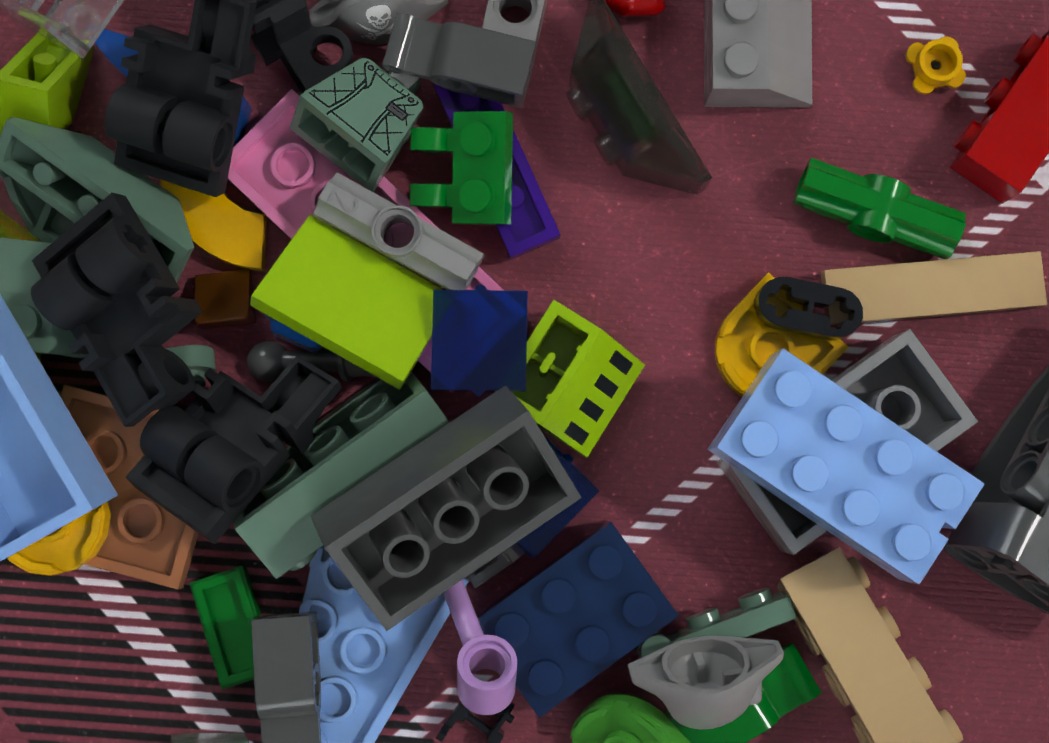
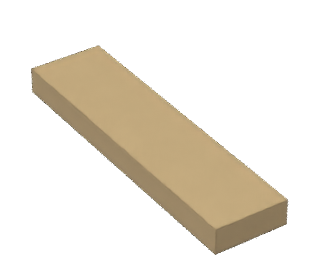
[820,251,1047,326]

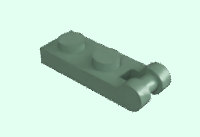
[636,588,797,658]

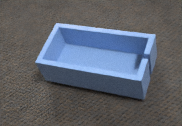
[0,294,118,561]
[707,348,985,584]

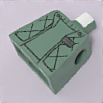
[289,58,424,192]

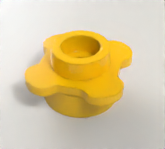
[905,36,966,95]

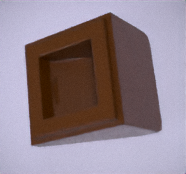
[194,269,256,329]

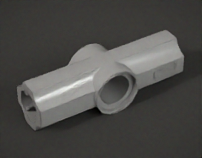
[313,172,484,298]

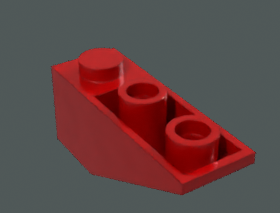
[949,30,1049,204]

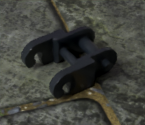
[435,701,515,743]

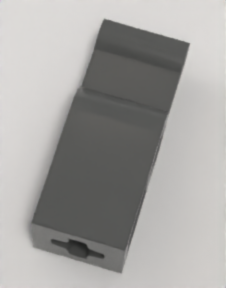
[383,13,536,108]
[251,612,322,743]

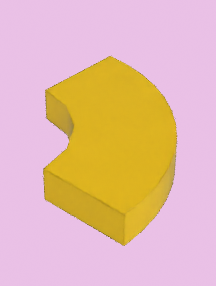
[160,179,268,271]

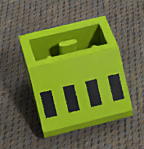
[495,300,645,458]

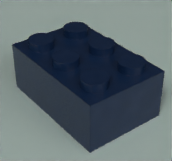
[476,520,679,718]

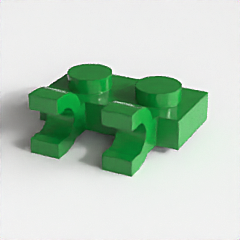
[410,111,513,225]

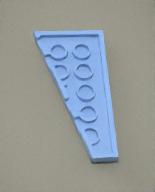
[299,545,469,743]

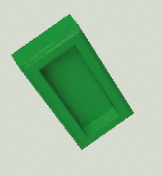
[189,565,261,690]

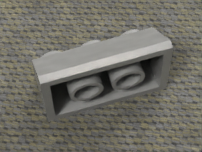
[704,0,812,108]

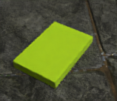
[250,214,456,390]

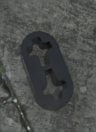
[754,277,863,340]

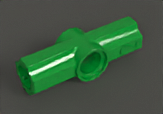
[792,158,966,260]

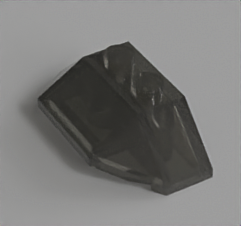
[566,0,713,195]

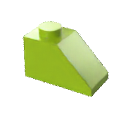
[0,28,94,135]

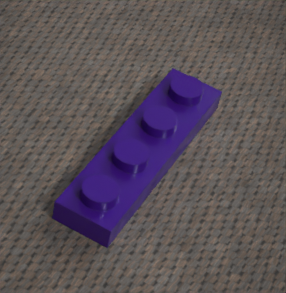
[431,82,561,260]

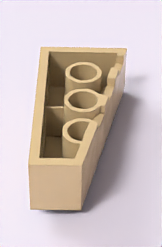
[777,547,963,743]

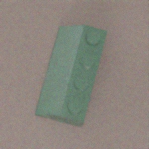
[233,371,450,579]

